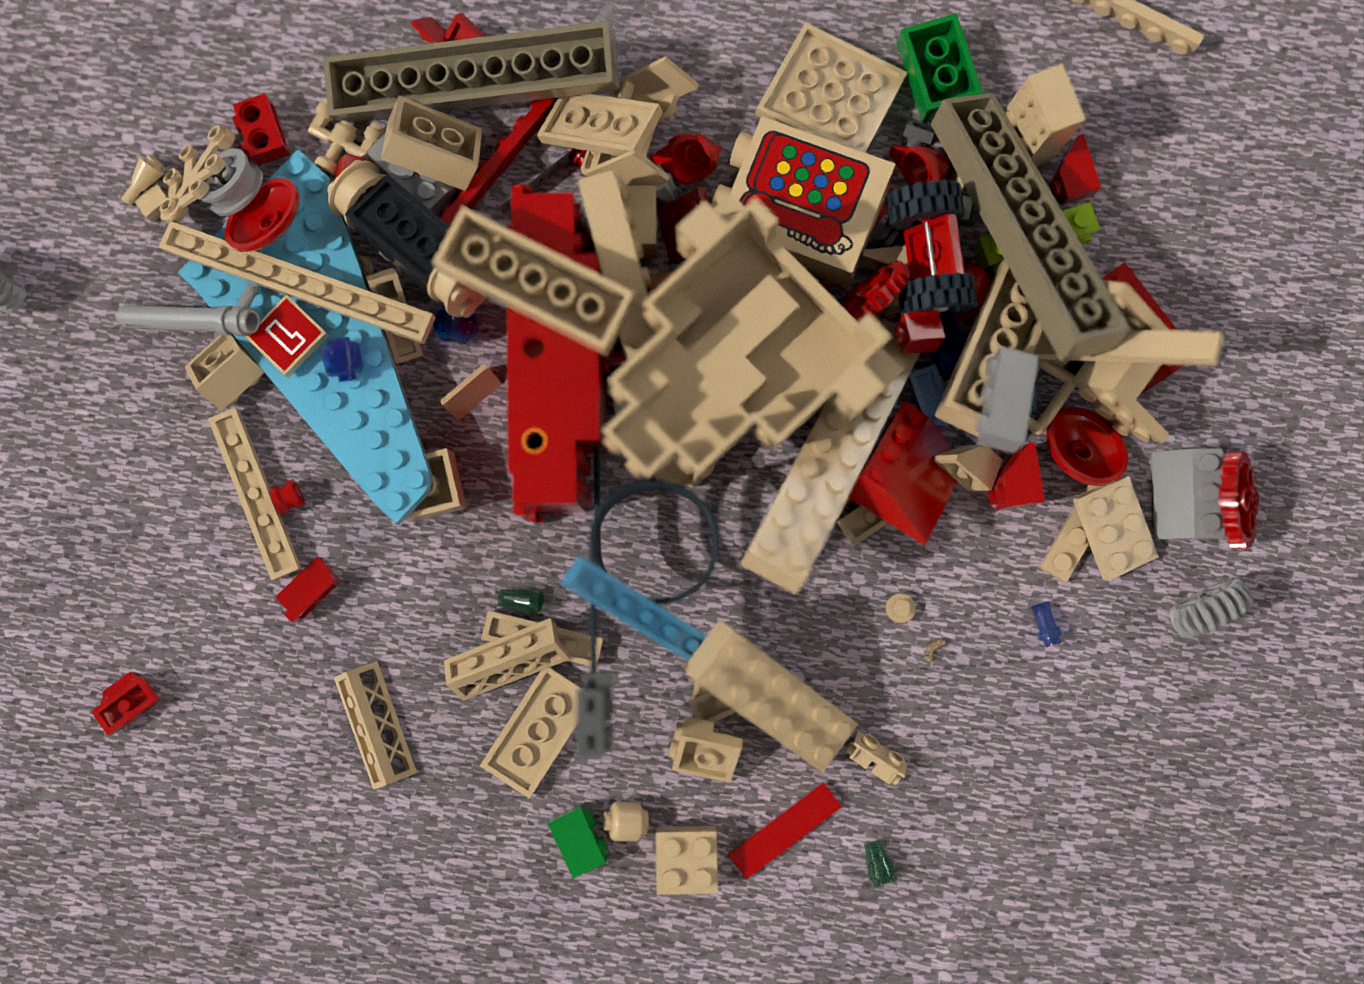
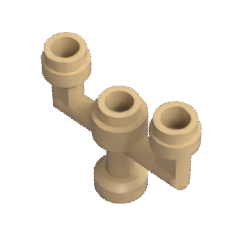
[307,98,386,176]

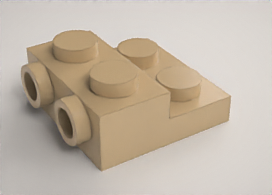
[669,716,743,783]

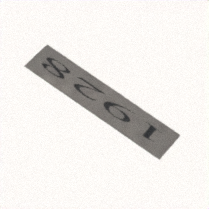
[499,148,577,214]

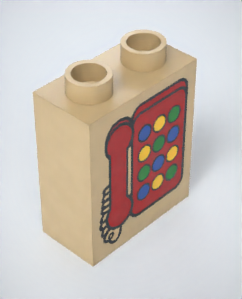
[710,116,895,289]

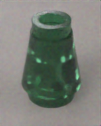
[498,587,544,616]
[864,839,898,887]

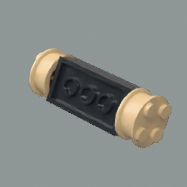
[327,160,487,318]

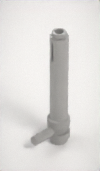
[116,284,260,336]

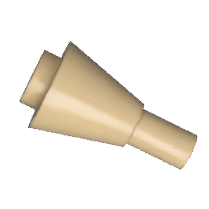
[121,154,165,206]

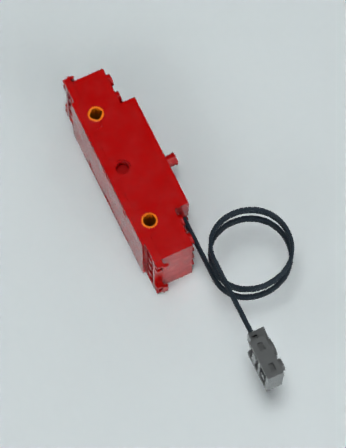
[506,183,719,758]

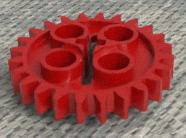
[839,260,911,323]
[1218,451,1259,549]

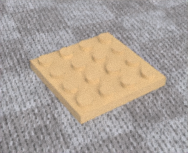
[755,22,908,153]

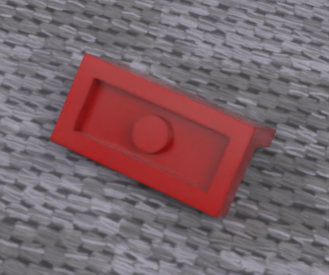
[276,557,342,623]

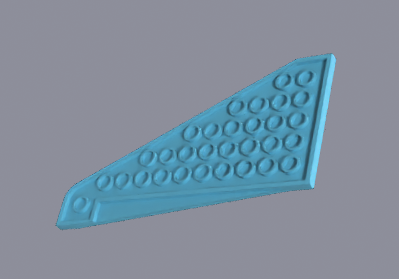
[178,149,432,525]

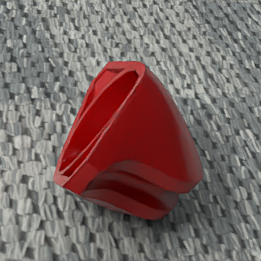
[889,145,949,186]

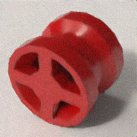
[270,479,305,515]

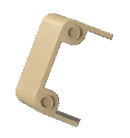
[581,56,699,185]

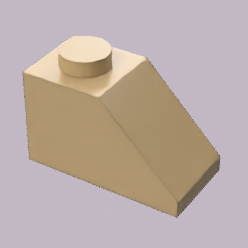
[933,444,1002,491]

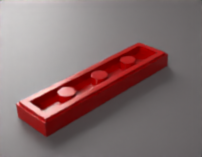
[728,782,842,880]

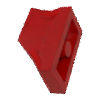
[91,672,161,736]

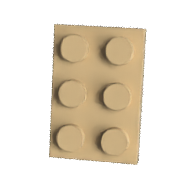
[1073,475,1159,581]

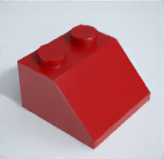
[988,442,1045,511]

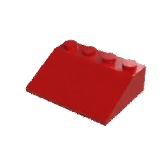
[848,401,957,545]

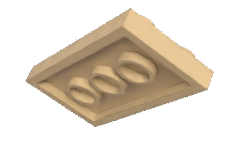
[537,94,663,156]
[480,667,581,799]

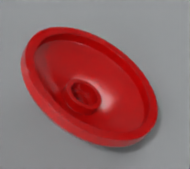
[224,178,300,252]
[1046,407,1128,486]

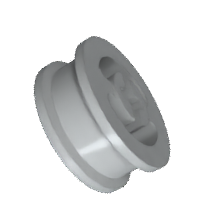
[200,148,263,216]

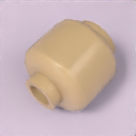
[603,802,648,842]

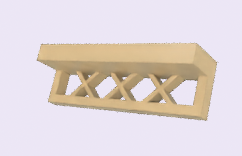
[444,618,570,701]
[334,661,417,790]

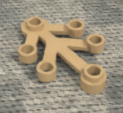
[160,125,235,224]

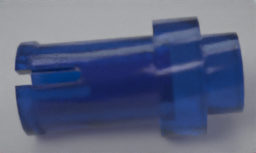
[1031,601,1063,648]

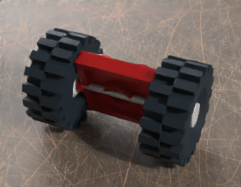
[886,180,978,319]

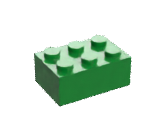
[896,13,983,123]

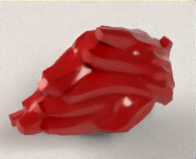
[650,133,722,185]

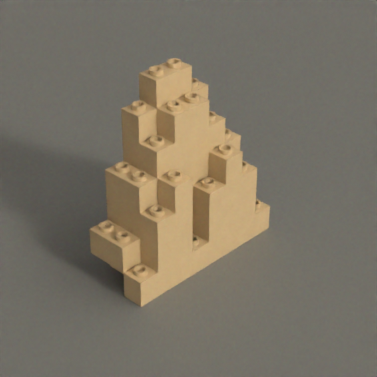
[602,193,904,480]

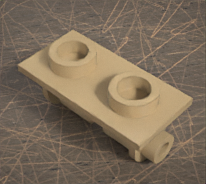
[845,730,908,785]

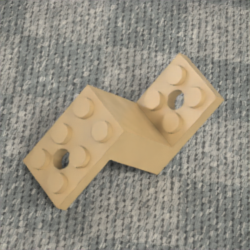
[1072,280,1170,443]

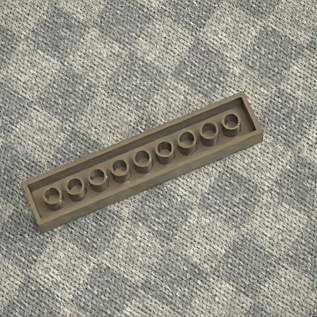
[323,21,620,123]
[931,93,1130,362]

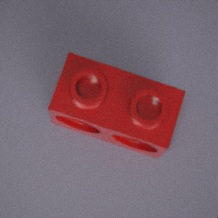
[232,93,291,166]

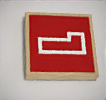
[245,295,329,378]

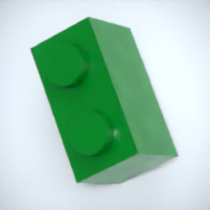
[547,804,610,879]

